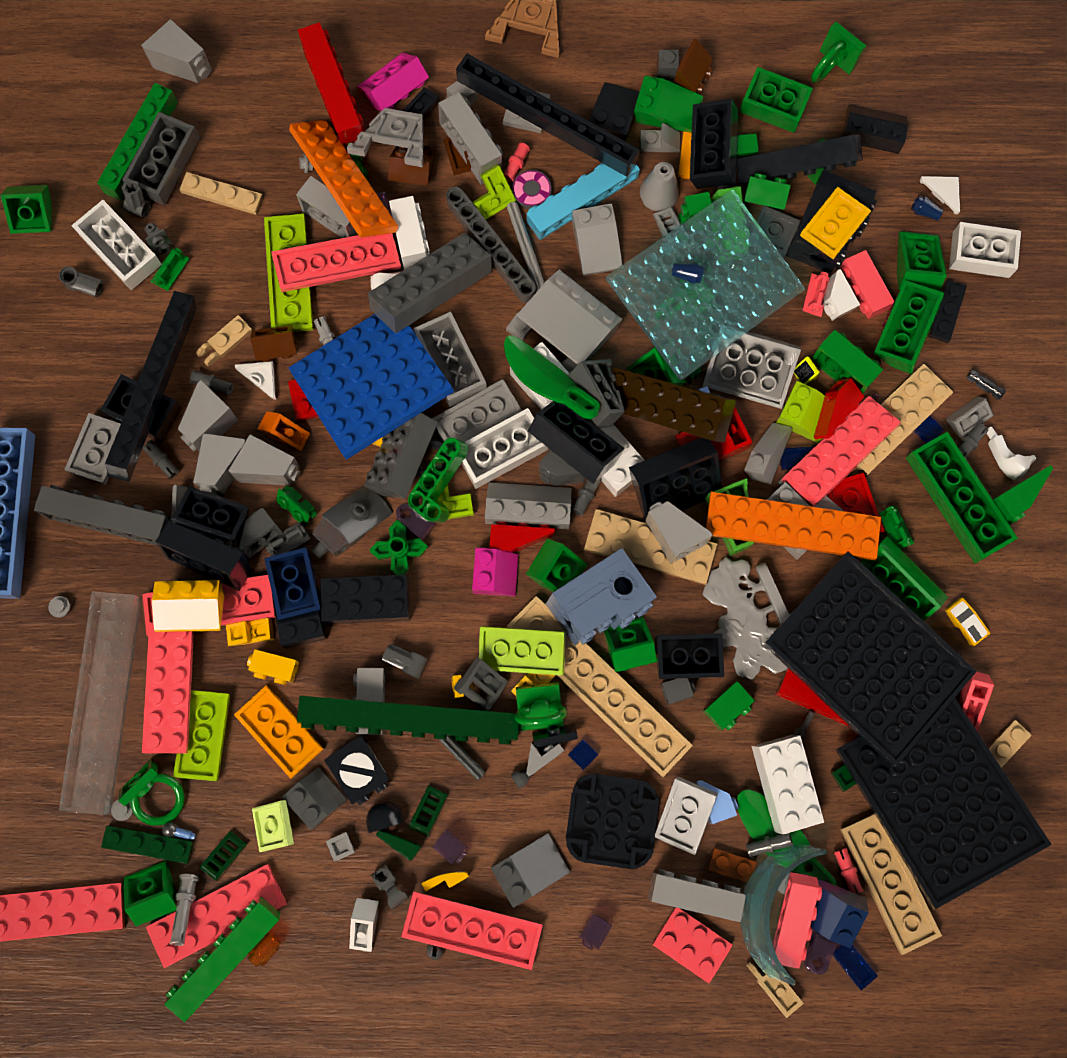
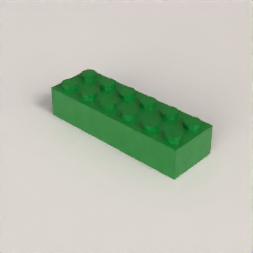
[906,432,1018,564]

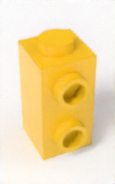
[247,649,299,685]

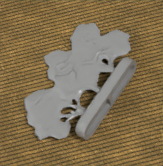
[702,557,789,679]

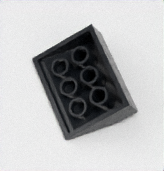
[629,438,722,524]

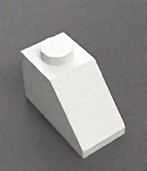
[823,269,860,321]
[349,898,379,952]

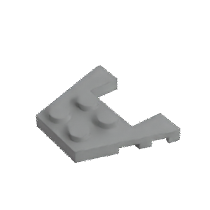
[347,108,423,167]

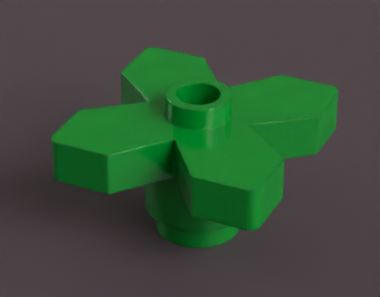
[369,520,428,575]

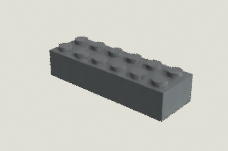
[368,233,491,333]
[34,485,171,546]

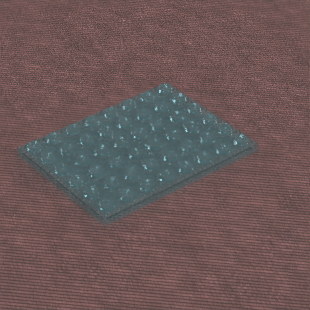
[605,189,805,381]

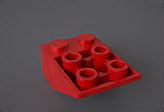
[675,407,753,462]

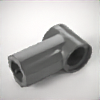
[122,180,151,218]
[59,266,103,298]
[382,644,428,679]

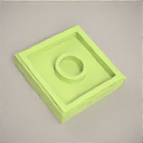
[252,800,294,852]

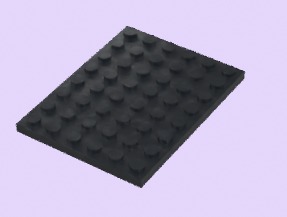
[763,552,977,767]
[836,698,1052,910]

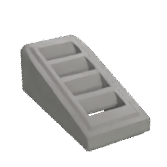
[653,206,688,252]

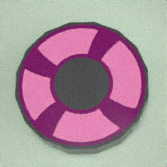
[512,170,551,209]

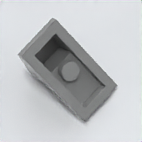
[640,123,680,152]
[526,743,564,777]

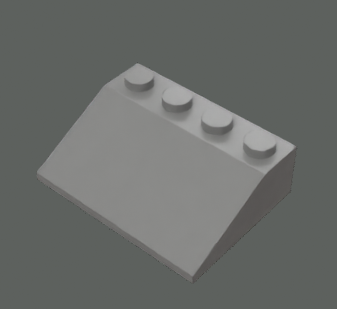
[517,269,622,365]
[703,324,801,409]

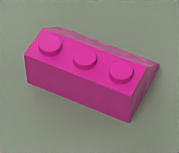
[356,52,429,111]

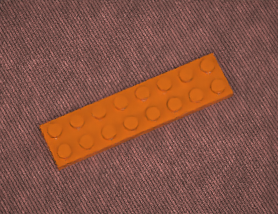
[289,120,398,238]
[705,492,881,560]

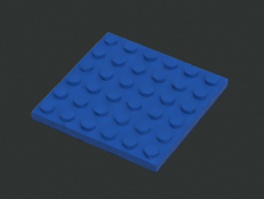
[288,314,454,460]

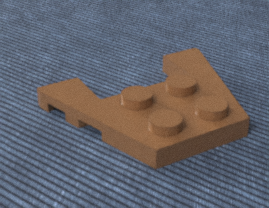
[485,0,559,58]

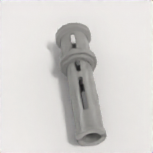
[170,874,199,946]

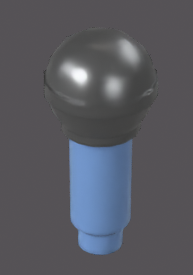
[162,822,196,840]

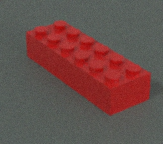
[297,22,365,148]

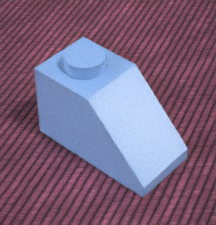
[695,780,738,824]

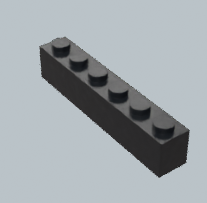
[736,134,863,186]

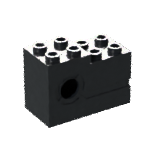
[786,170,877,274]

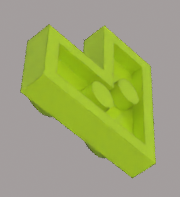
[472,164,516,220]
[430,479,474,520]

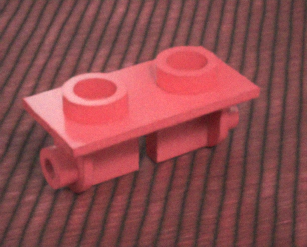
[802,272,830,317]

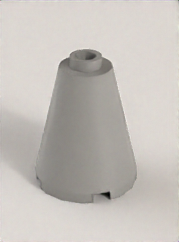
[639,162,679,212]

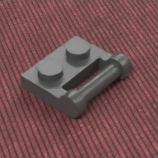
[454,658,508,711]

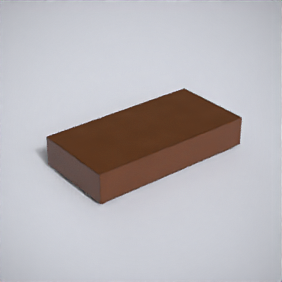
[443,137,471,176]

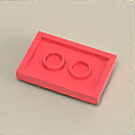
[652,907,733,983]

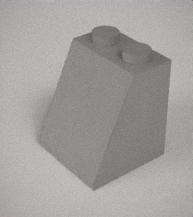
[141,19,212,83]
[178,380,238,452]
[193,433,246,495]
[228,435,301,486]
[645,501,713,564]

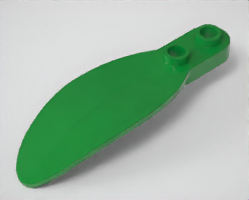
[504,335,600,419]
[737,790,837,886]

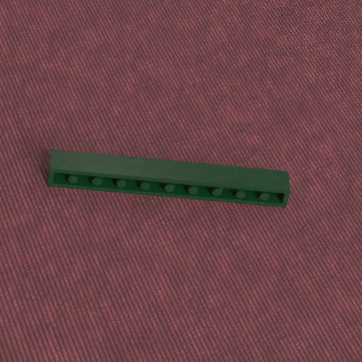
[297,696,519,745]

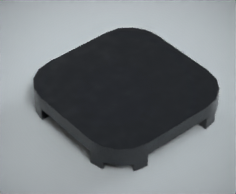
[566,774,659,869]

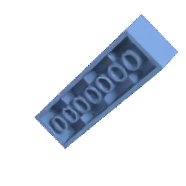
[0,428,36,599]

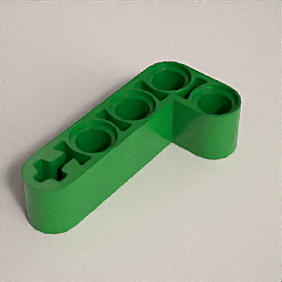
[408,438,468,523]

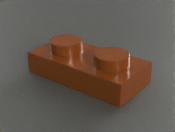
[707,848,757,884]

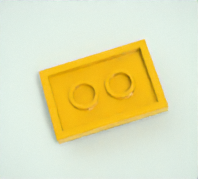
[800,187,871,259]

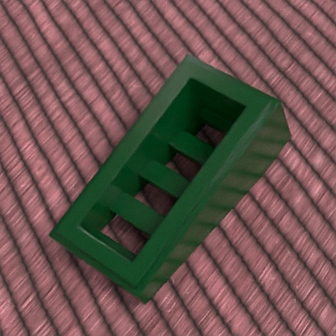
[409,785,448,837]
[376,830,422,861]
[200,831,248,881]

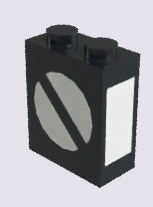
[324,735,391,806]

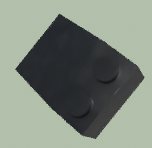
[589,82,639,142]
[274,604,327,648]

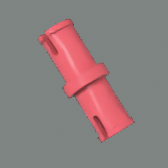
[503,143,530,183]
[834,848,864,893]

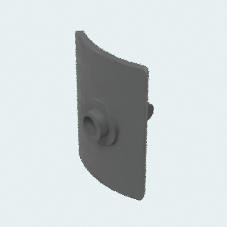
[322,486,392,544]

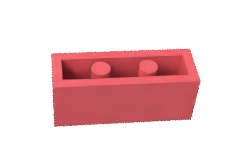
[840,250,895,319]

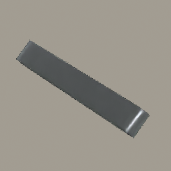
[446,187,535,303]

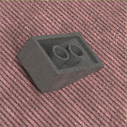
[491,834,570,908]

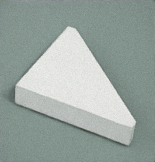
[920,176,960,214]
[235,361,276,400]

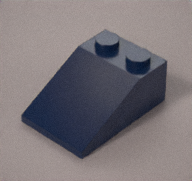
[264,548,321,620]
[803,874,869,948]

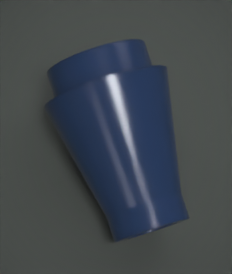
[911,195,943,221]
[671,263,704,284]

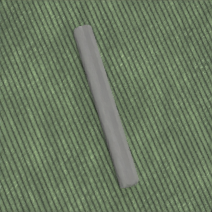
[507,202,544,292]

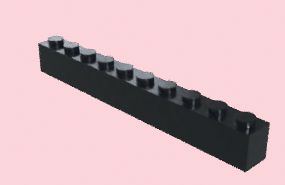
[456,53,640,177]
[105,291,196,482]

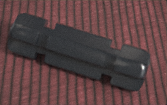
[966,369,1006,400]

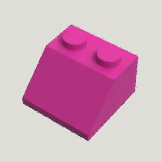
[472,548,518,597]

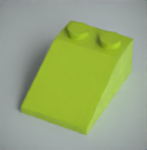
[776,381,825,444]

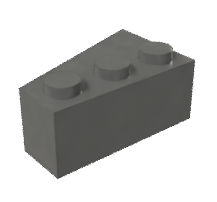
[568,359,625,428]

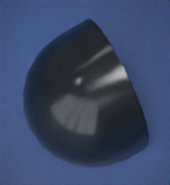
[366,801,405,834]

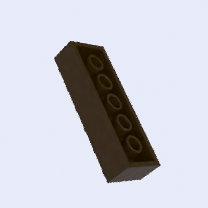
[613,367,736,442]

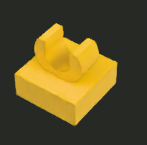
[451,675,473,699]

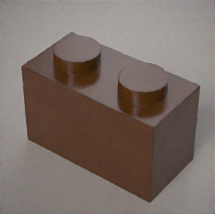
[250,324,297,362]

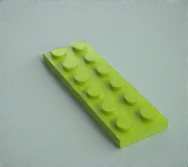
[264,214,313,332]

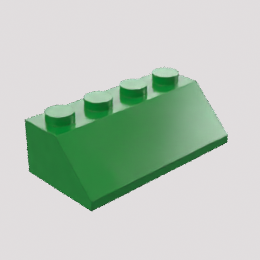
[874,280,944,374]
[860,536,948,622]

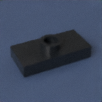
[532,723,578,748]

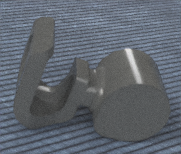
[371,864,410,909]

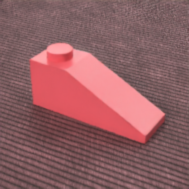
[959,672,994,732]

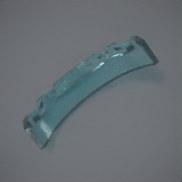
[740,844,827,986]

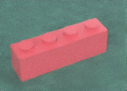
[771,872,822,969]

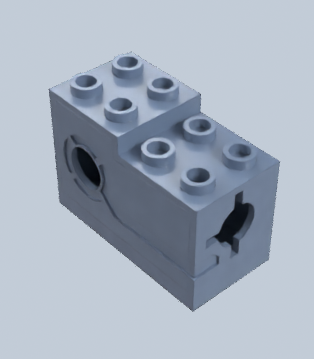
[546,548,657,646]

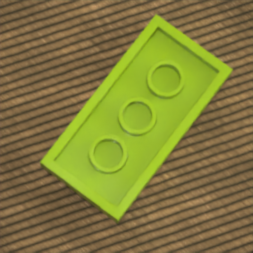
[479,626,566,676]
[173,690,230,781]

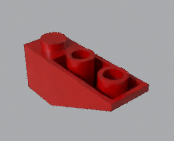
[814,378,865,439]
[489,522,555,553]

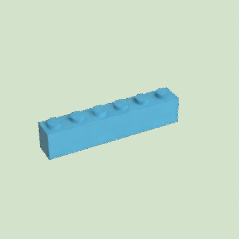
[527,164,640,240]

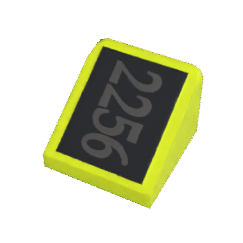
[794,356,820,385]

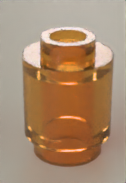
[248,932,281,967]

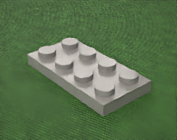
[432,379,522,449]

